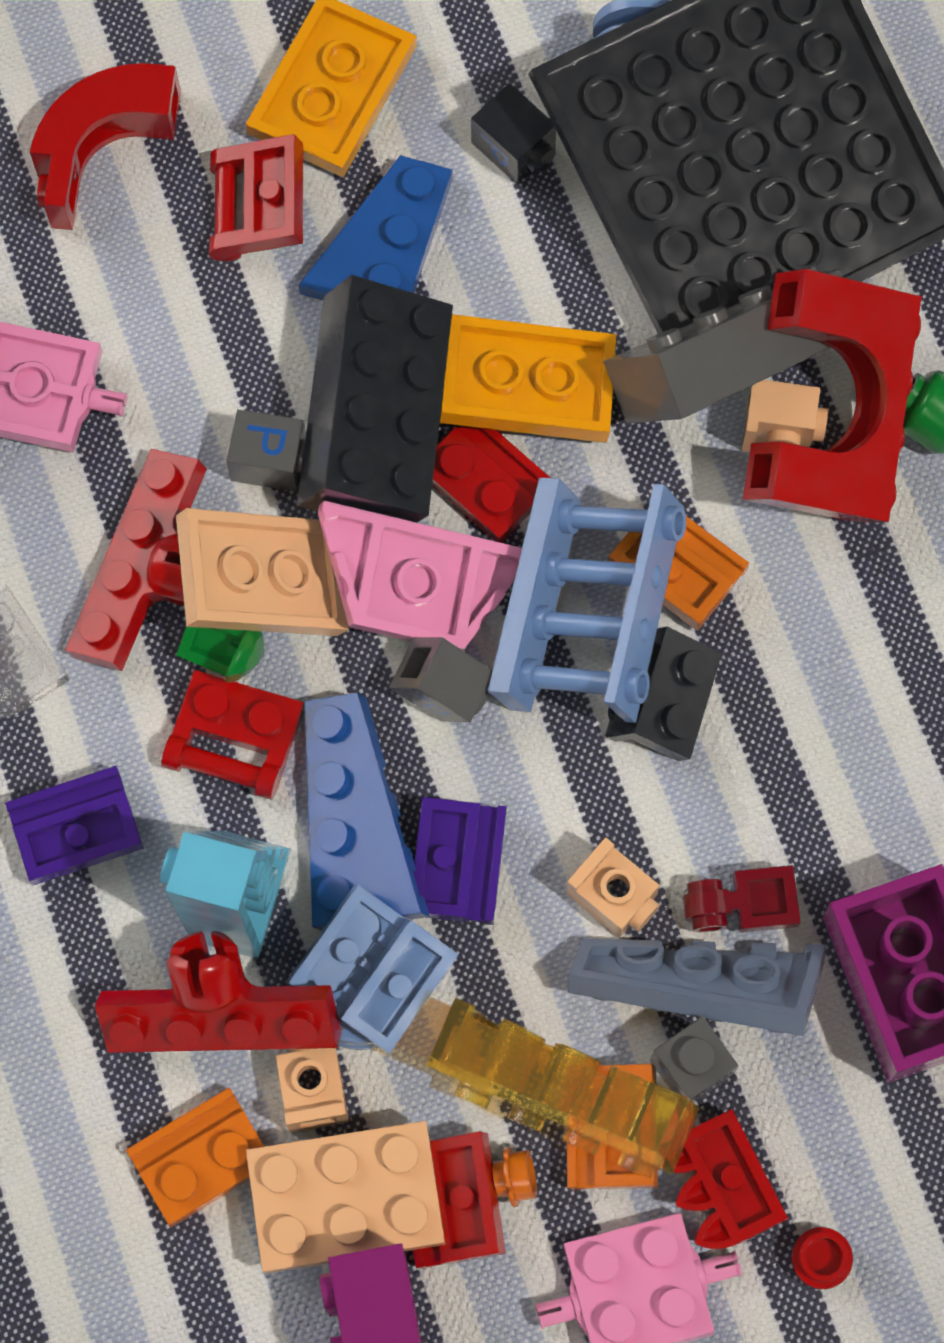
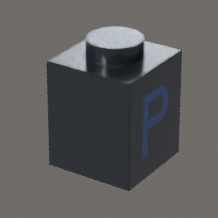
[471,83,556,185]

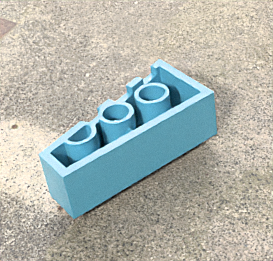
[160,831,291,959]

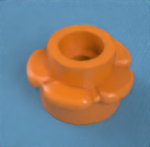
[493,1147,537,1207]

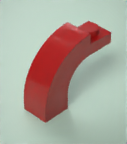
[30,63,181,230]

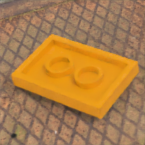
[245,0,417,178]
[439,314,617,443]

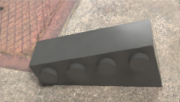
[603,265,843,424]

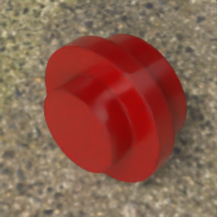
[791,1227,853,1290]

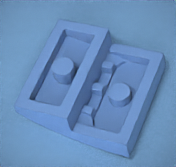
[286,884,459,1054]

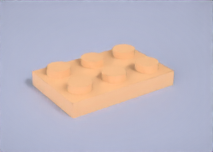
[176,508,349,636]
[246,1121,446,1274]

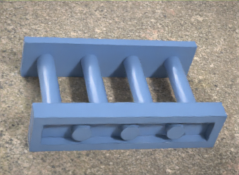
[488,478,686,723]

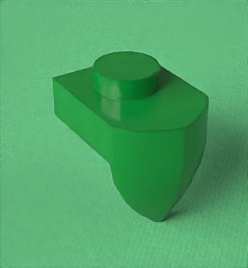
[176,627,264,683]

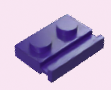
[5,766,144,886]
[413,797,507,925]

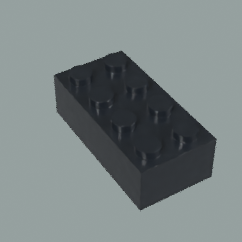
[297,274,453,523]

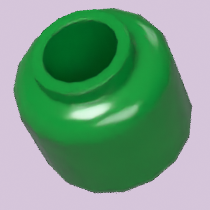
[903,370,944,454]

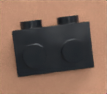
[605,626,722,761]

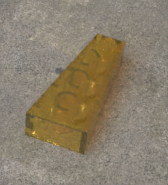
[426,998,700,1179]

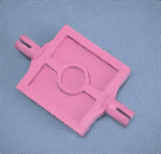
[0,322,128,453]
[535,1213,742,1343]

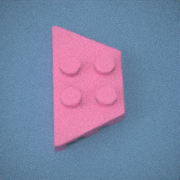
[318,501,522,650]

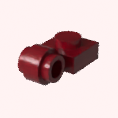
[683,865,801,933]

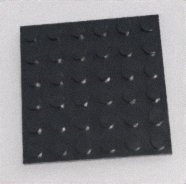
[528,0,944,334]

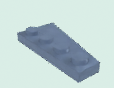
[568,938,826,1036]

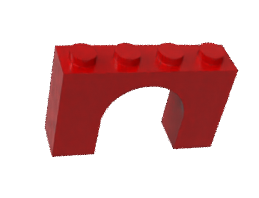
[743,269,922,522]

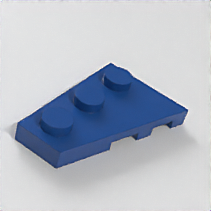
[298,155,453,300]

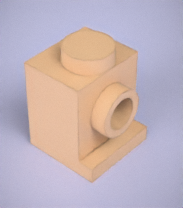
[742,380,828,452]
[566,837,660,939]
[275,1048,349,1133]

